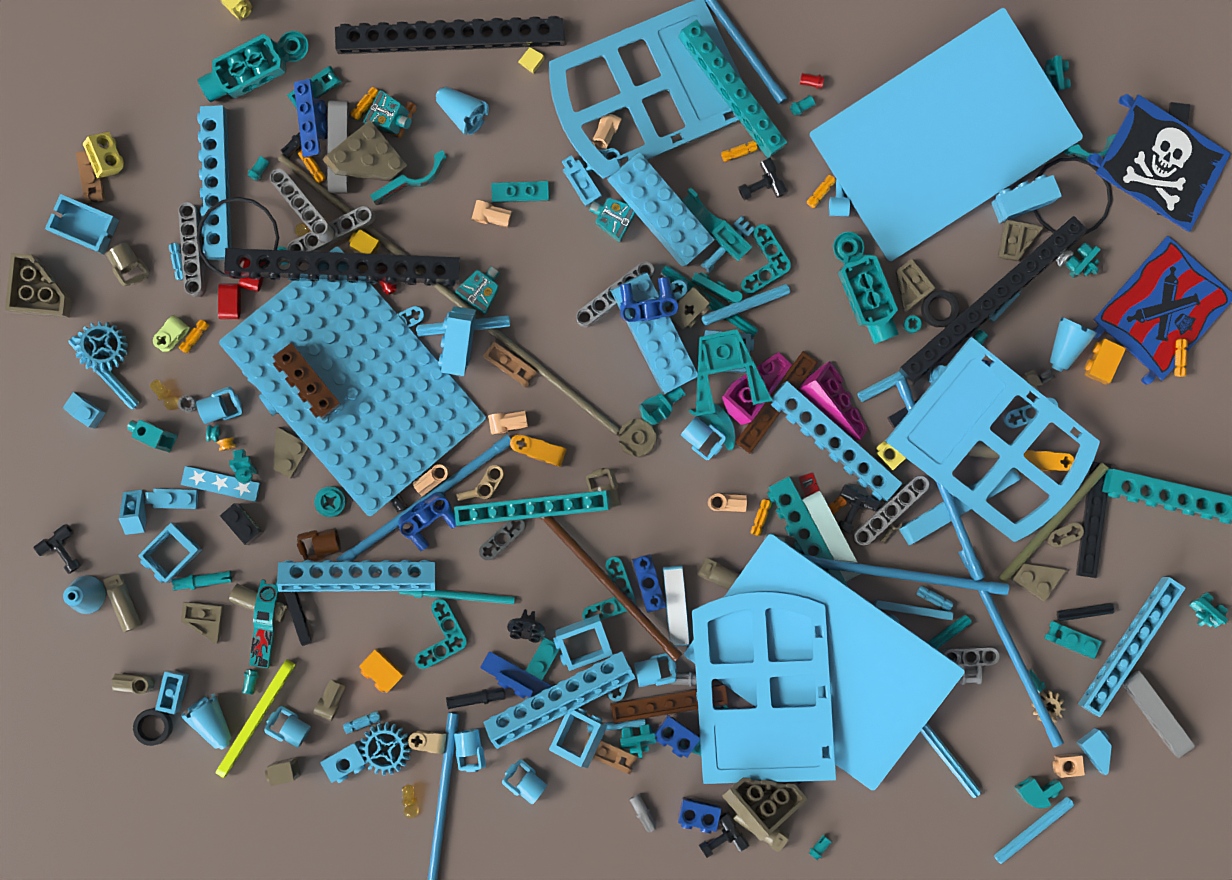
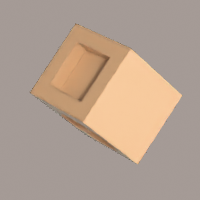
[1053,753,1085,778]

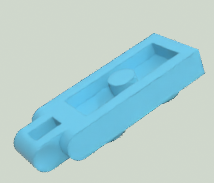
[562,155,602,207]
[145,489,198,509]

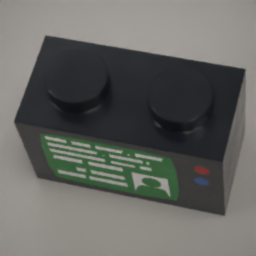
[220,503,264,545]

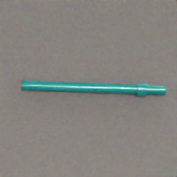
[399,590,515,604]

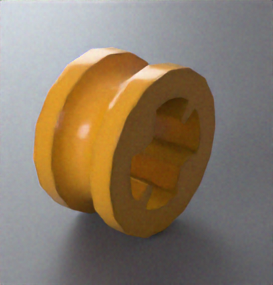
[217,437,236,451]

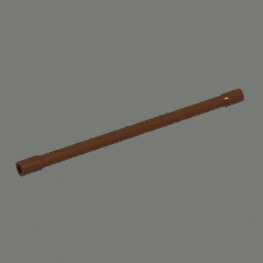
[539,516,683,662]

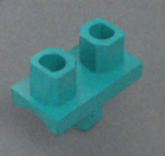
[1044,55,1071,93]
[1065,242,1101,278]
[229,449,257,484]
[1189,592,1228,628]
[620,724,656,758]

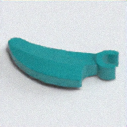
[689,402,735,450]

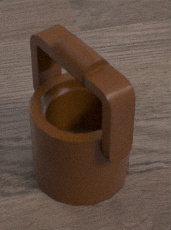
[297,528,341,561]

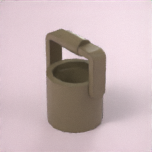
[106,242,149,287]
[586,468,621,512]

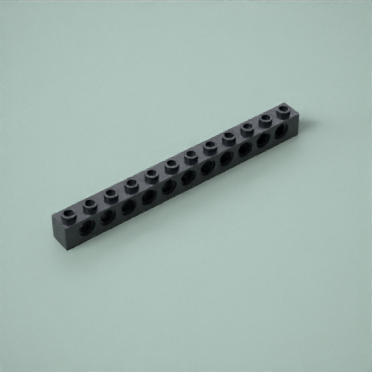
[335,16,564,54]
[899,216,1087,386]
[224,248,460,287]

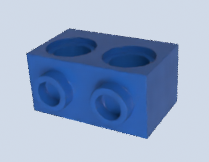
[655,715,700,758]
[678,798,721,834]

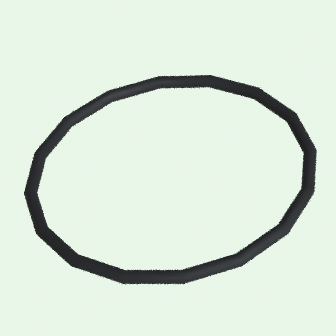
[1033,157,1112,235]
[196,197,280,279]

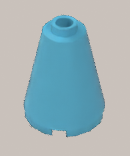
[436,87,489,135]
[1050,316,1097,372]
[63,575,106,614]
[181,694,232,750]

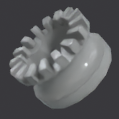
[177,395,197,413]

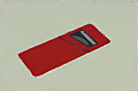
[799,473,819,497]

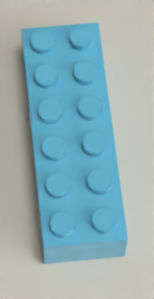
[607,152,714,267]
[610,272,698,394]

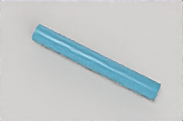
[587,719,645,733]

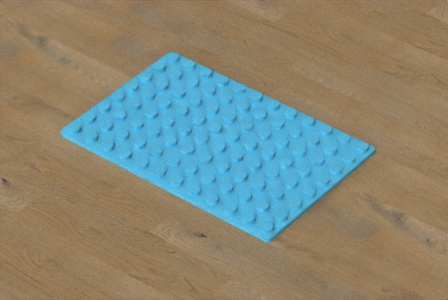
[809,8,1083,261]
[219,247,486,516]
[684,534,964,790]

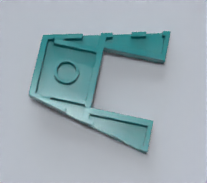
[696,329,772,417]

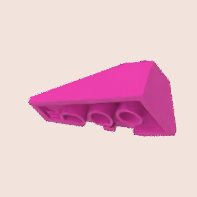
[722,352,792,425]
[799,361,868,441]

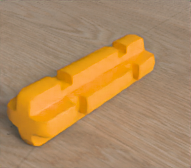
[350,87,379,121]
[721,140,758,162]
[298,150,326,183]
[807,174,836,208]
[179,319,209,353]
[1175,339,1188,377]
[750,499,772,536]

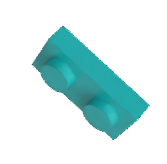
[526,637,560,680]

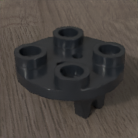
[507,609,546,643]

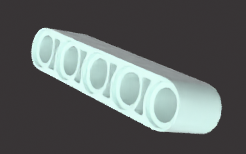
[802,491,861,582]

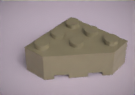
[323,120,407,181]
[5,253,72,318]
[722,777,808,841]

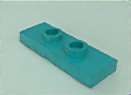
[491,181,549,203]

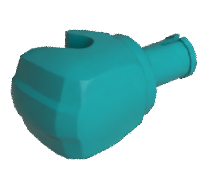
[638,386,686,425]

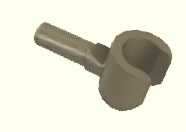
[881,522,902,544]

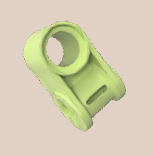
[153,315,190,352]

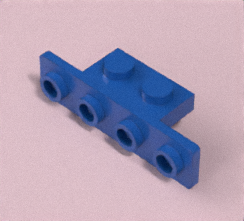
[294,79,328,157]
[480,652,553,699]

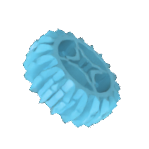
[74,321,128,373]
[359,722,412,776]

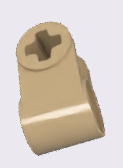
[408,731,447,754]

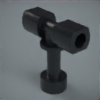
[738,158,788,201]
[838,484,881,534]
[33,524,81,574]
[699,811,750,858]

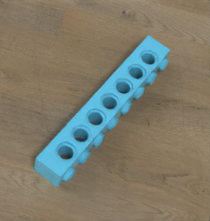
[197,105,232,261]
[771,381,902,501]
[277,560,435,592]
[1078,576,1185,717]
[483,651,635,749]

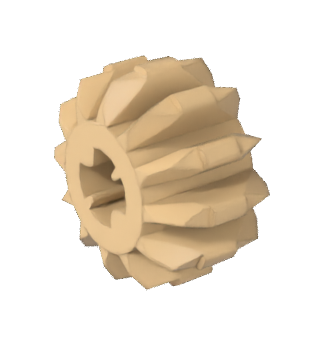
[1031,690,1066,723]

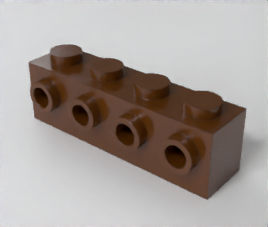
[272,343,341,420]

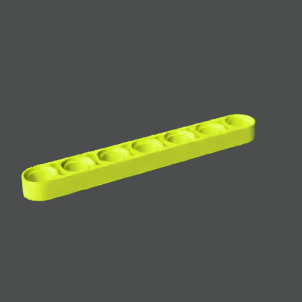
[216,659,296,778]

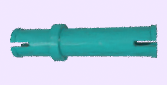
[172,570,232,591]

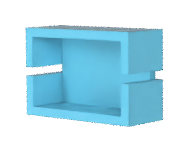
[991,174,1062,224]
[45,194,120,255]
[439,306,476,376]

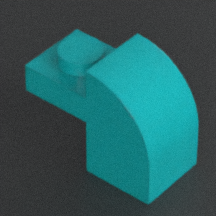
[1014,776,1063,808]

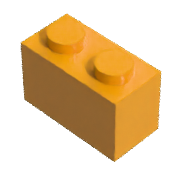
[1084,339,1126,385]
[359,648,405,693]

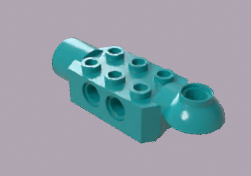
[197,31,308,102]
[833,231,899,344]

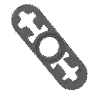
[479,519,525,560]

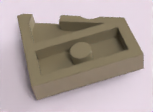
[998,219,1042,261]
[896,259,935,312]
[273,427,309,478]
[1012,564,1065,601]
[181,602,223,644]

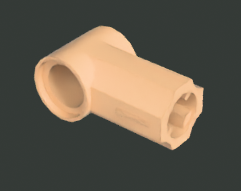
[592,113,622,150]
[471,200,512,228]
[488,411,528,435]
[412,464,450,497]
[707,493,747,512]

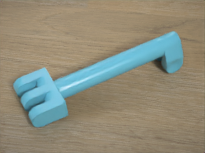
[701,216,755,273]

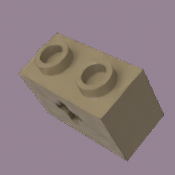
[669,285,712,330]
[265,757,301,786]

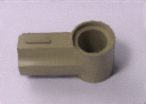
[111,673,154,695]
[314,679,346,721]

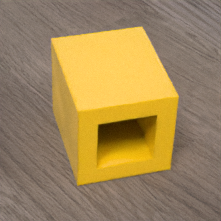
[349,229,381,254]

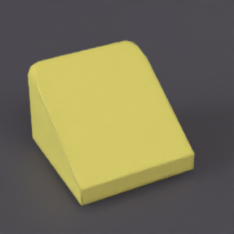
[518,47,545,74]

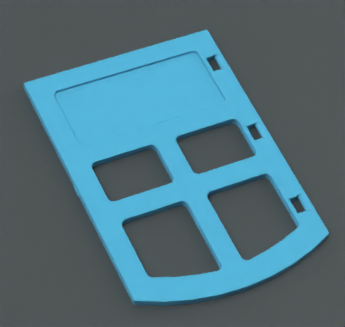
[549,0,743,179]
[885,337,1100,542]
[692,591,836,784]

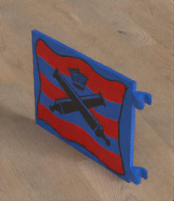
[1093,236,1232,385]

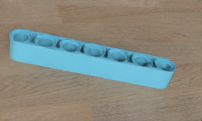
[899,468,1022,545]

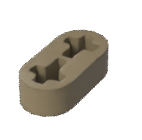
[1047,523,1084,548]

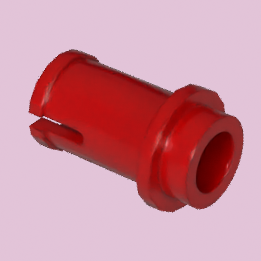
[800,73,824,90]
[379,269,397,295]

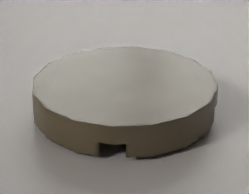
[618,419,656,457]

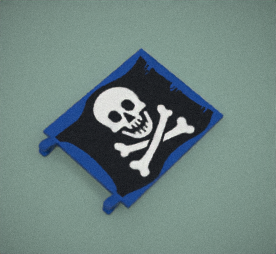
[1087,94,1231,232]

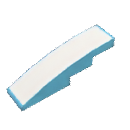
[663,566,689,647]

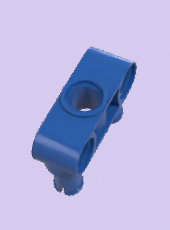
[620,277,678,322]
[398,492,457,551]
[632,554,666,613]

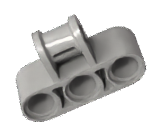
[941,647,1000,685]

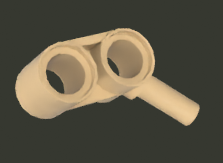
[456,465,504,501]

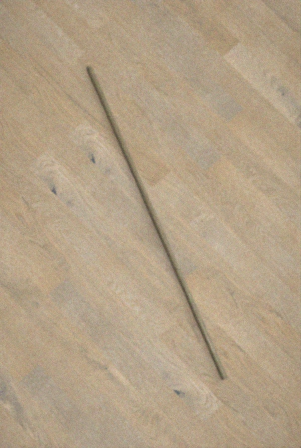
[278,154,620,435]

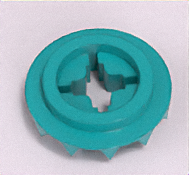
[314,486,346,517]

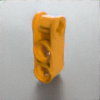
[510,435,567,467]
[1024,450,1074,471]

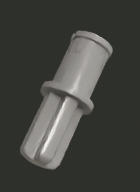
[670,672,697,687]
[629,794,657,833]

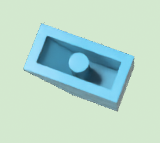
[63,392,106,429]
[119,490,146,535]
[1076,728,1112,775]

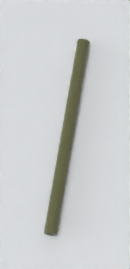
[999,463,1109,583]

